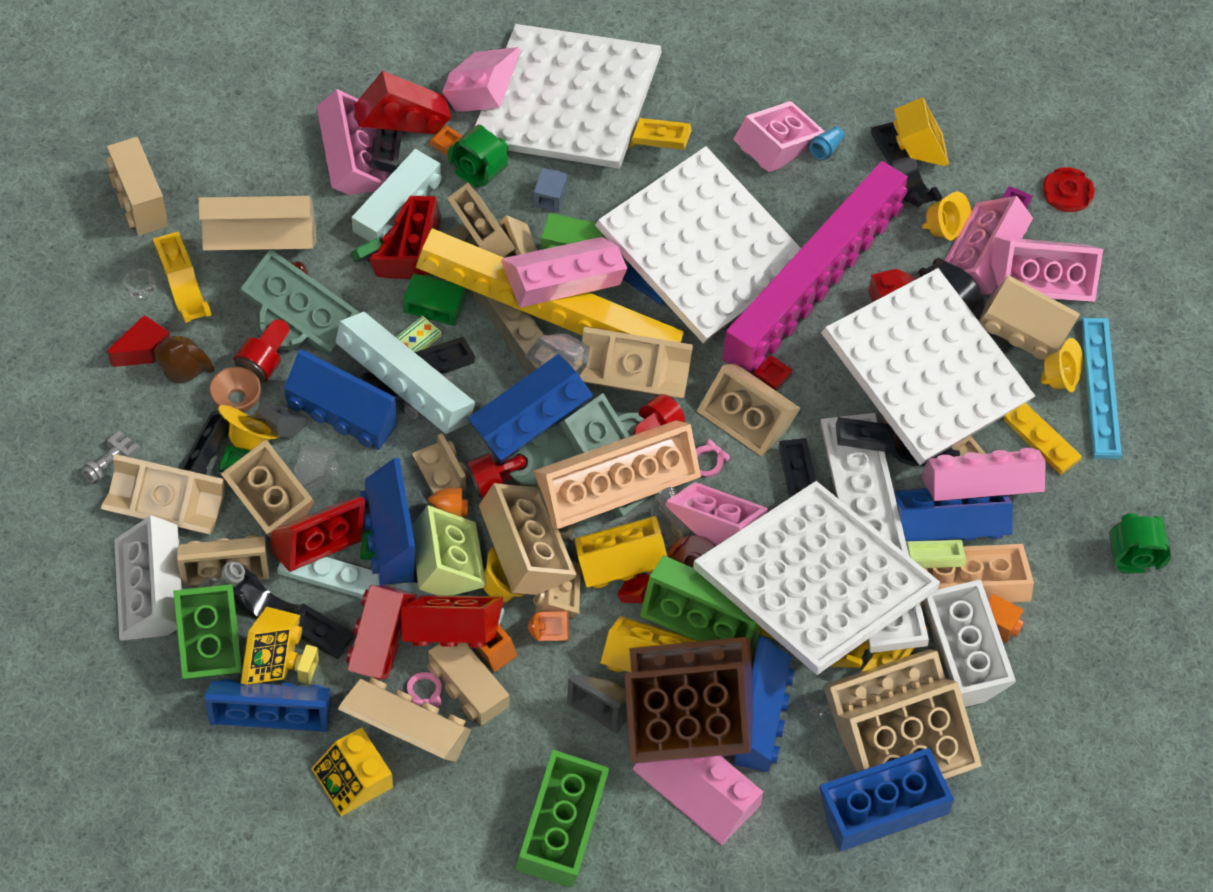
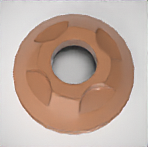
[210,367,261,412]

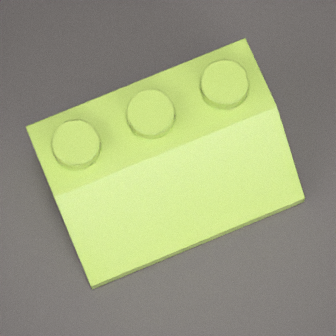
[411,505,486,596]

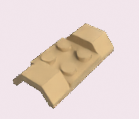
[576,327,693,399]
[101,454,225,535]

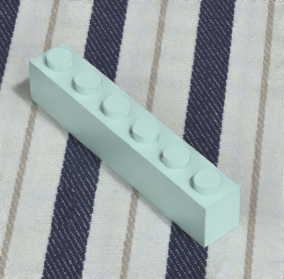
[335,312,475,434]

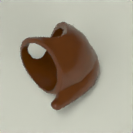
[154,336,214,383]

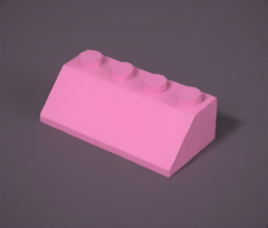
[316,89,389,195]
[944,196,1033,295]
[501,237,627,307]
[991,237,1103,302]
[922,448,1046,501]
[632,756,763,846]

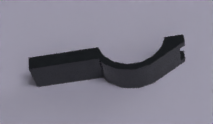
[871,122,942,207]
[918,258,1015,355]
[352,337,475,397]
[835,417,960,466]
[233,568,354,659]

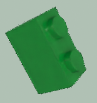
[403,273,465,326]

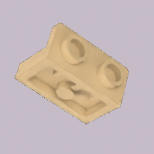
[412,433,469,494]
[533,561,581,618]

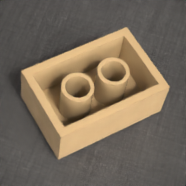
[105,137,168,236]

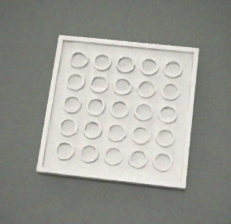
[475,24,662,169]
[595,146,801,343]
[821,268,1035,465]
[693,481,940,675]

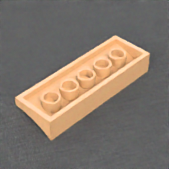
[533,421,701,529]
[920,544,1034,607]

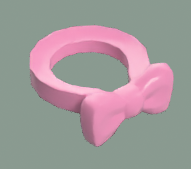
[696,439,730,478]
[407,672,442,707]

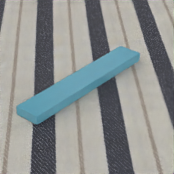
[1080,318,1122,459]

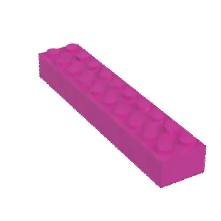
[722,161,908,374]

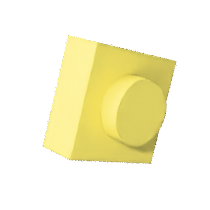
[294,645,319,685]

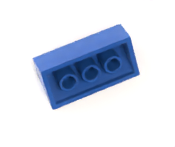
[284,349,397,450]
[467,353,593,464]
[360,458,415,585]
[894,488,1013,542]
[734,636,795,772]
[205,679,332,732]
[819,748,954,852]

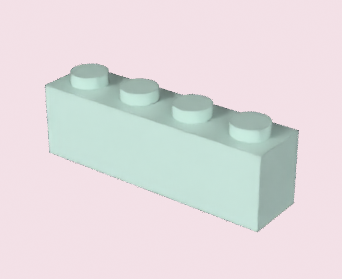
[352,149,442,243]

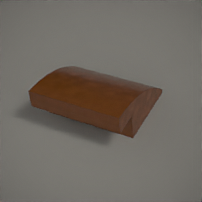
[624,637,753,764]

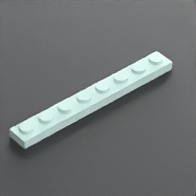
[277,557,504,625]

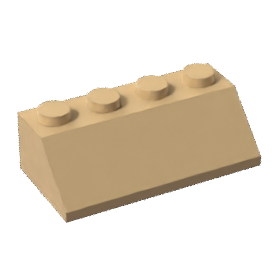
[479,483,576,595]
[338,677,471,762]

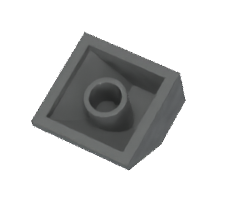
[567,674,627,733]

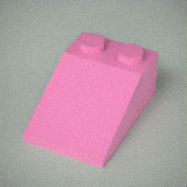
[442,47,521,112]
[733,101,825,172]
[666,482,768,546]

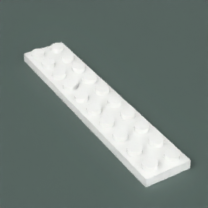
[821,413,929,653]

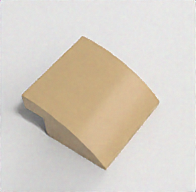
[198,196,317,250]
[823,649,982,779]

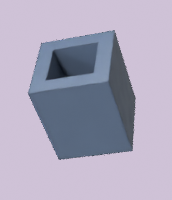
[534,168,568,212]

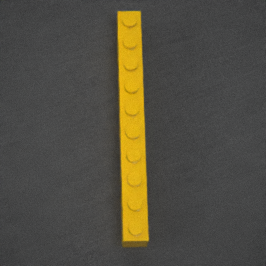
[416,229,684,342]

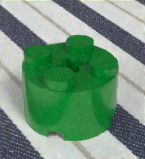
[447,124,508,188]
[1109,513,1171,574]

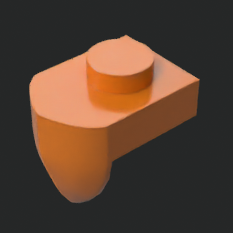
[428,487,468,517]
[527,611,569,641]

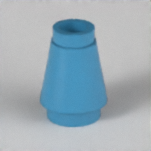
[809,126,845,160]

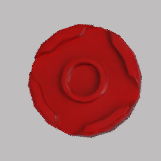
[1042,167,1095,212]

